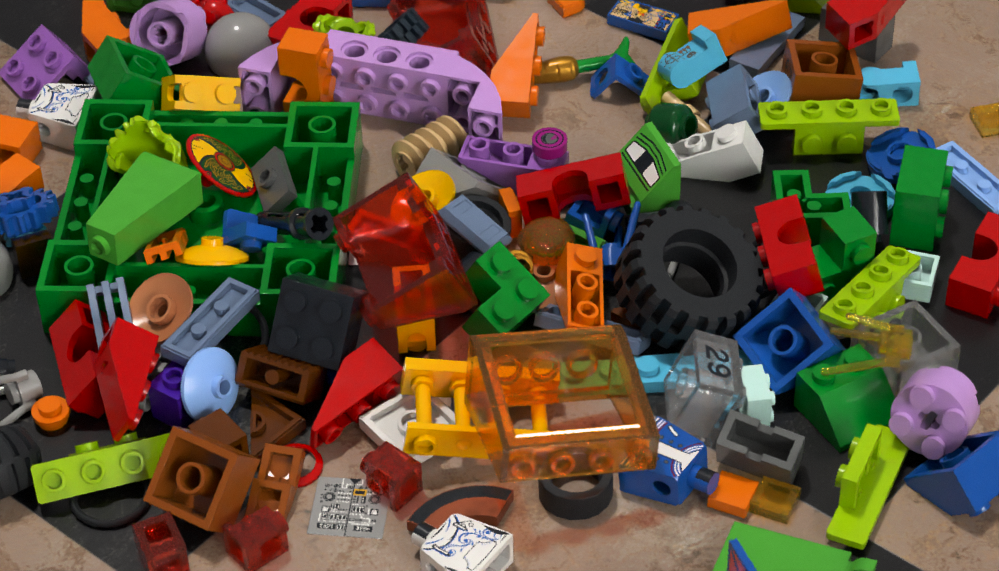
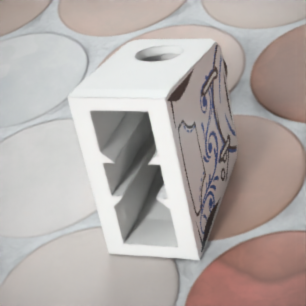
[16,83,101,151]
[411,514,514,571]

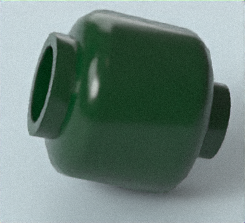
[644,102,698,144]

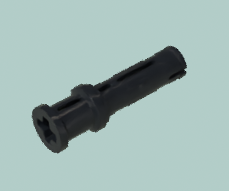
[257,207,334,241]

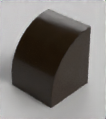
[11,229,52,279]

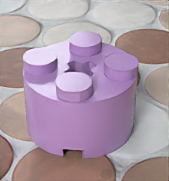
[129,0,207,66]
[889,366,980,460]

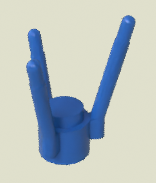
[582,201,641,281]

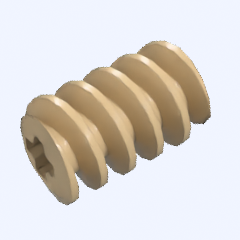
[391,115,467,181]

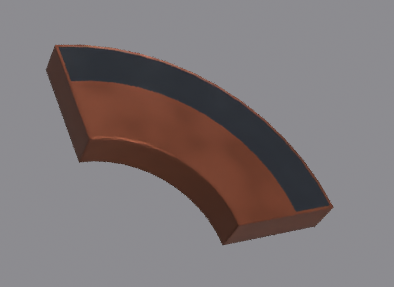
[407,485,514,532]

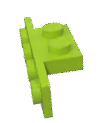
[640,18,707,114]
[758,98,900,155]
[819,245,921,344]
[826,423,909,550]
[30,432,170,504]

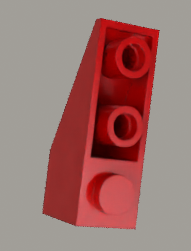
[825,0,906,50]
[94,317,160,442]
[309,337,403,449]

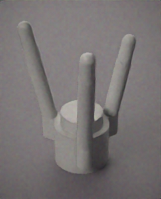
[0,369,43,426]

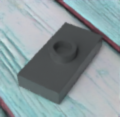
[251,146,298,212]

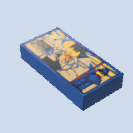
[607,0,680,41]

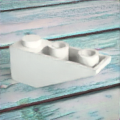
[667,120,764,182]

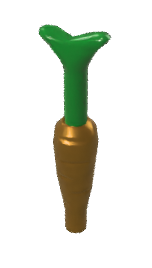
[534,36,636,84]

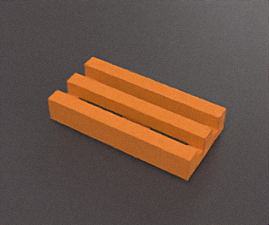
[143,227,189,265]

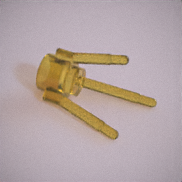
[820,312,913,376]

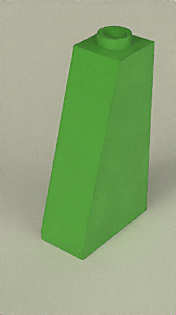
[86,151,203,266]

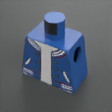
[617,416,720,506]

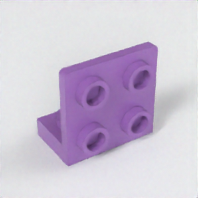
[0,24,90,100]

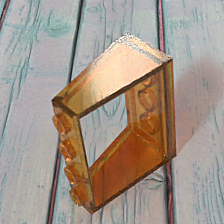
[464,324,660,483]

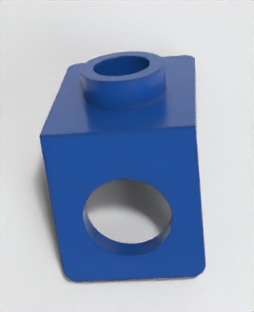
[590,53,649,99]

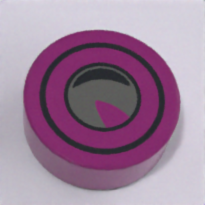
[532,127,567,160]

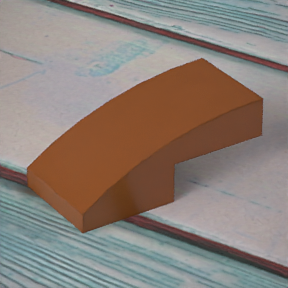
[245,443,306,524]

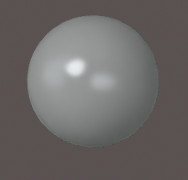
[204,12,273,78]

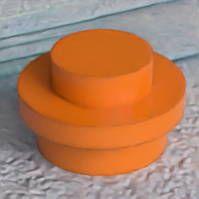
[31,395,70,431]

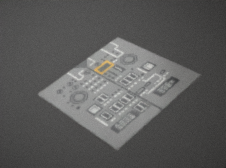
[307,476,393,539]

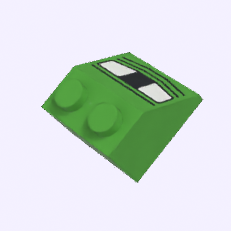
[619,122,681,214]

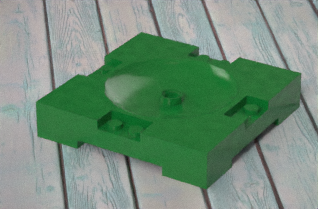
[35,99,363,337]

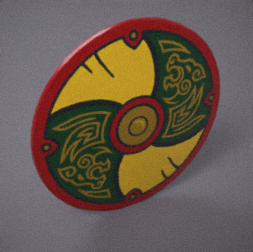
[186,134,256,198]

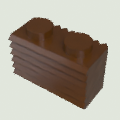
[235,344,328,406]

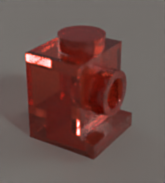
[360,441,423,513]
[222,505,289,571]
[131,512,190,571]

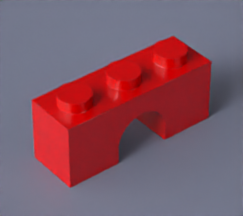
[268,0,353,44]
[516,152,631,227]
[752,194,825,297]
[945,211,999,319]
[49,299,110,419]

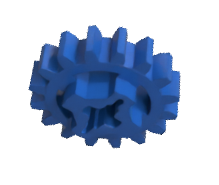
[0,187,60,238]

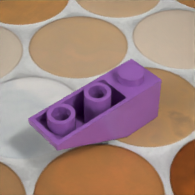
[458,135,569,194]

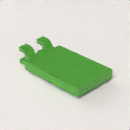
[713,521,877,571]

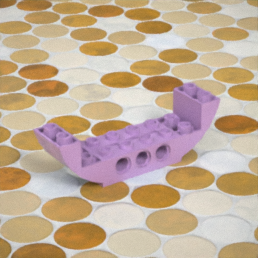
[238,29,503,141]

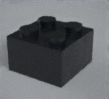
[267,272,368,371]

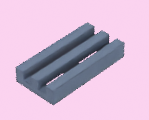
[86,277,134,350]

